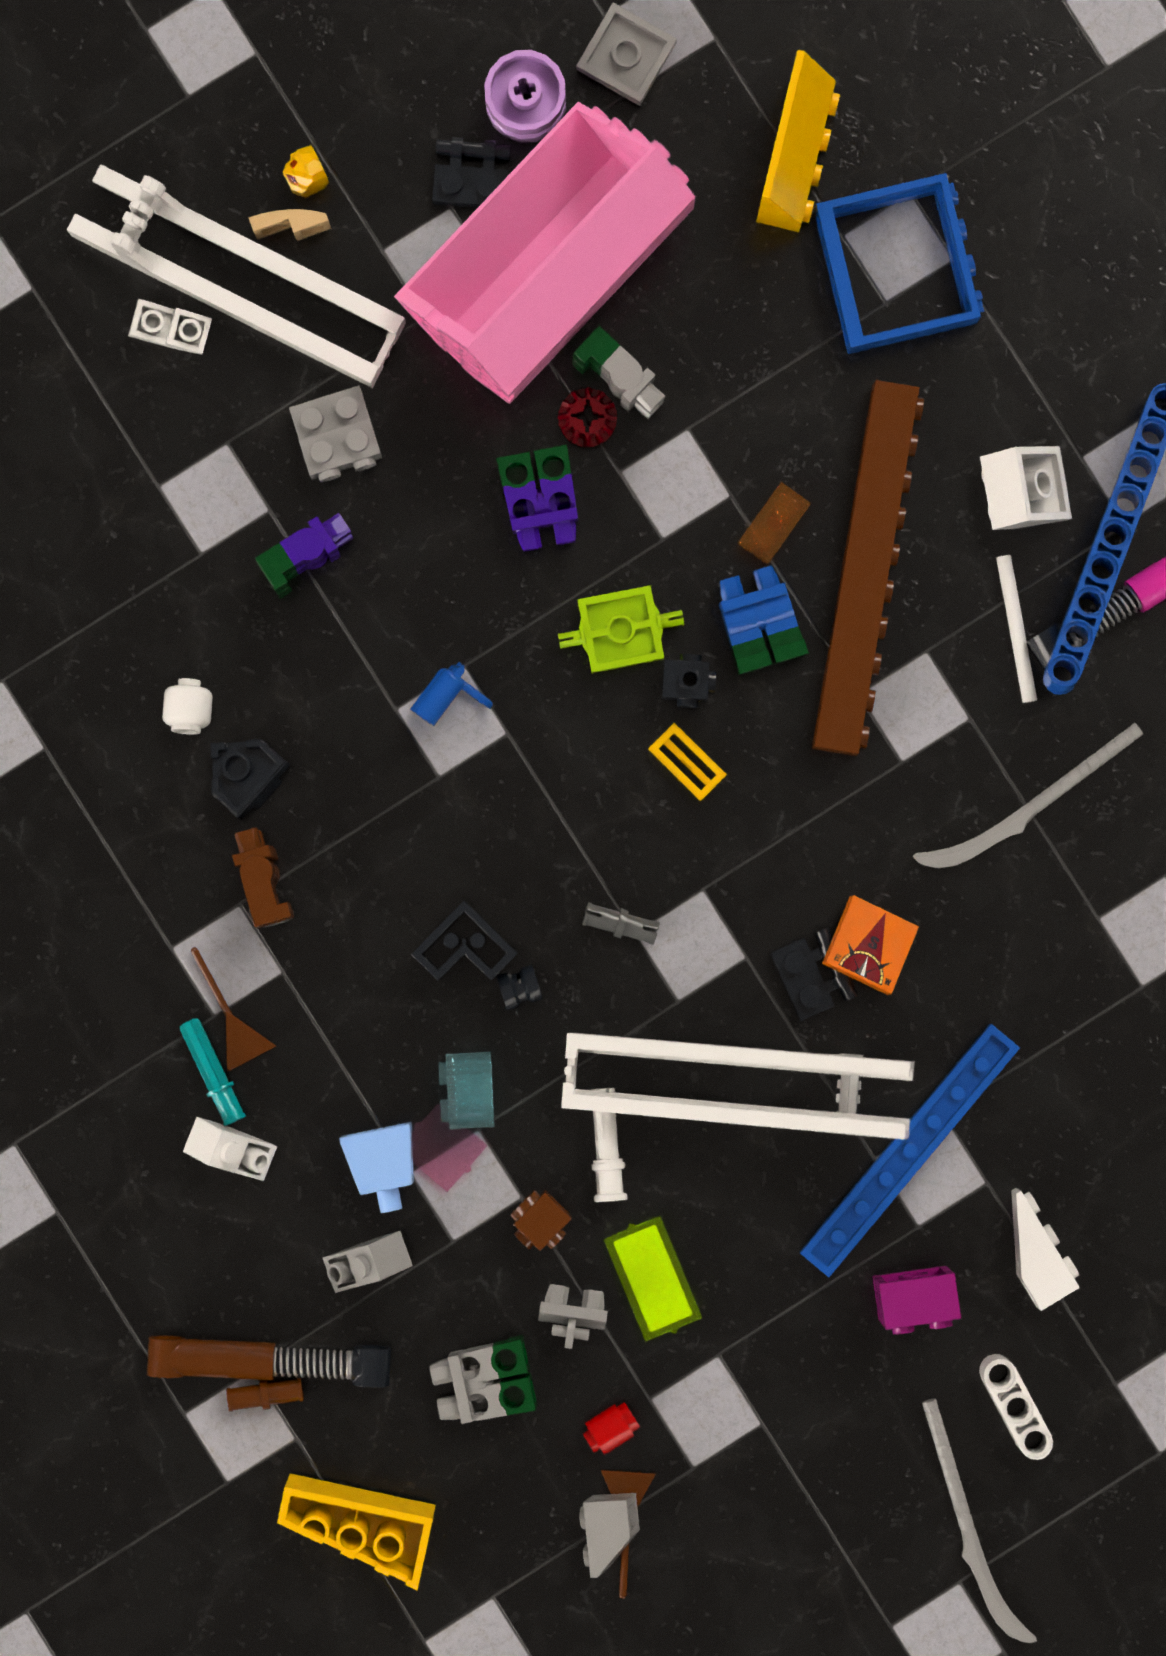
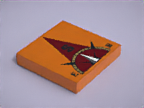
[822,895,919,995]

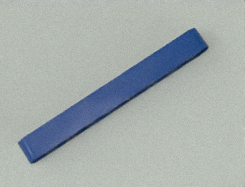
[1043,383,1166,695]

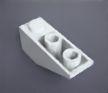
[1011,1188,1080,1311]

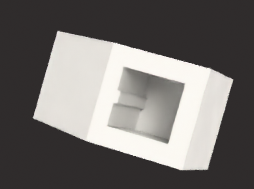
[183,1117,277,1181]

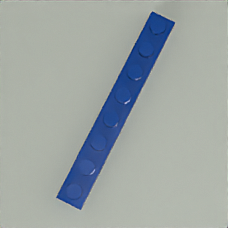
[800,1024,1020,1277]

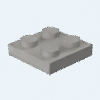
[576,3,677,106]

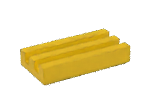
[648,723,727,801]

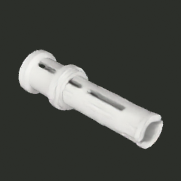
[591,1088,627,1202]

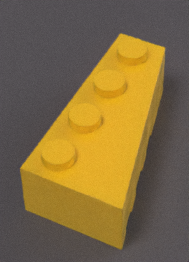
[277,1474,436,1590]

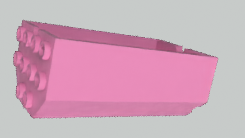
[394,102,695,404]

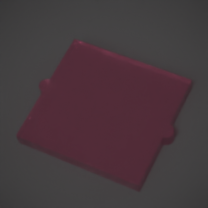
[412,1103,488,1192]

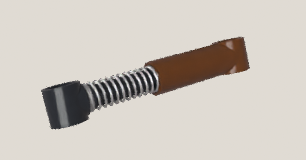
[147,1335,391,1388]

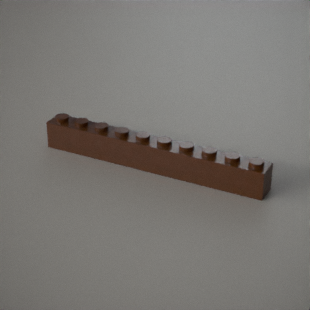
[812,380,924,756]

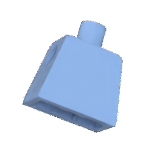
[339,1122,414,1213]

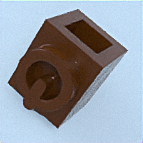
[510,1190,572,1251]

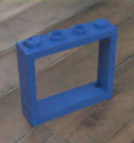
[814,173,984,354]

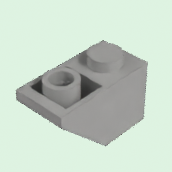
[323,1231,413,1293]
[579,1493,640,1578]

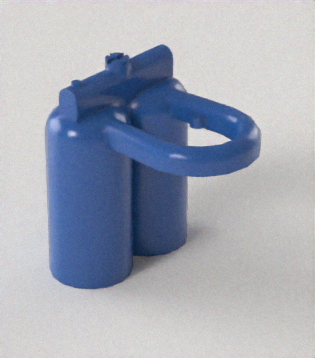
[410,662,493,726]

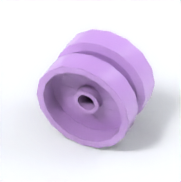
[484,50,566,143]

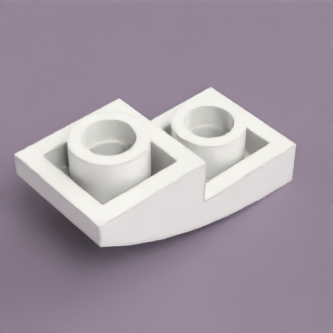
[128,299,212,355]

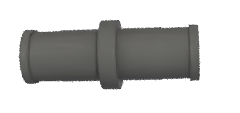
[582,902,660,945]

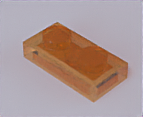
[738,482,811,565]

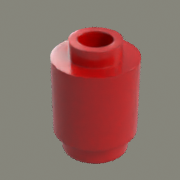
[582,1402,640,1455]

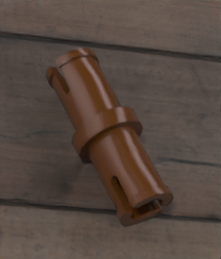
[226,1377,304,1412]

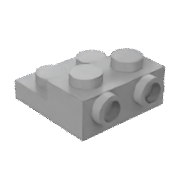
[289,385,383,482]

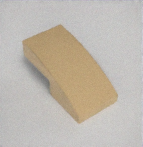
[249,209,331,241]

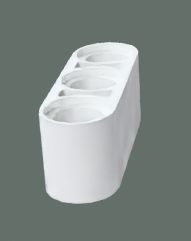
[979,1354,1053,1460]

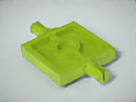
[558,585,684,673]

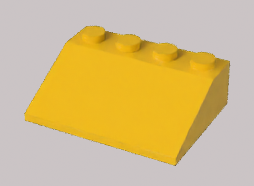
[756,50,840,232]

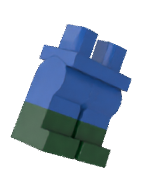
[719,565,809,675]

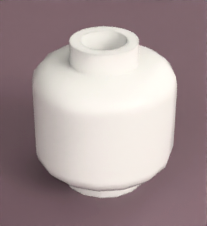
[162,678,213,735]

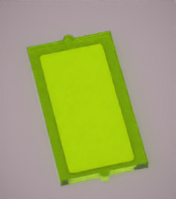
[604,1216,702,1341]

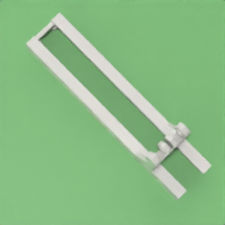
[67,164,406,388]
[561,1033,914,1139]

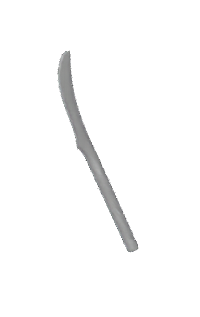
[913,723,1143,869]
[922,1398,1037,1643]

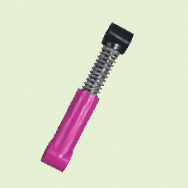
[1027,557,1166,670]

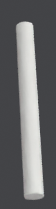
[996,555,1037,703]

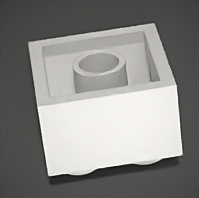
[980,446,1072,530]

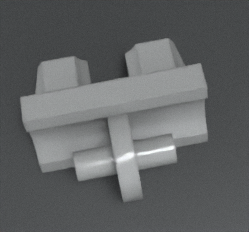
[538,1284,608,1349]

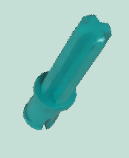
[180,1018,246,1126]

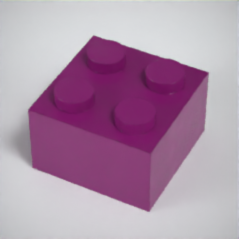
[872,1266,961,1334]

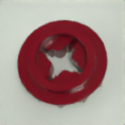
[558,387,617,447]

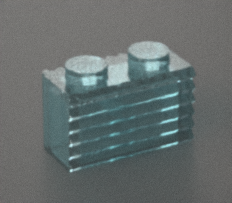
[438,1052,494,1130]

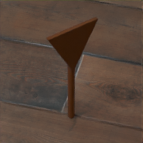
[191,947,276,1072]
[601,1470,656,1599]

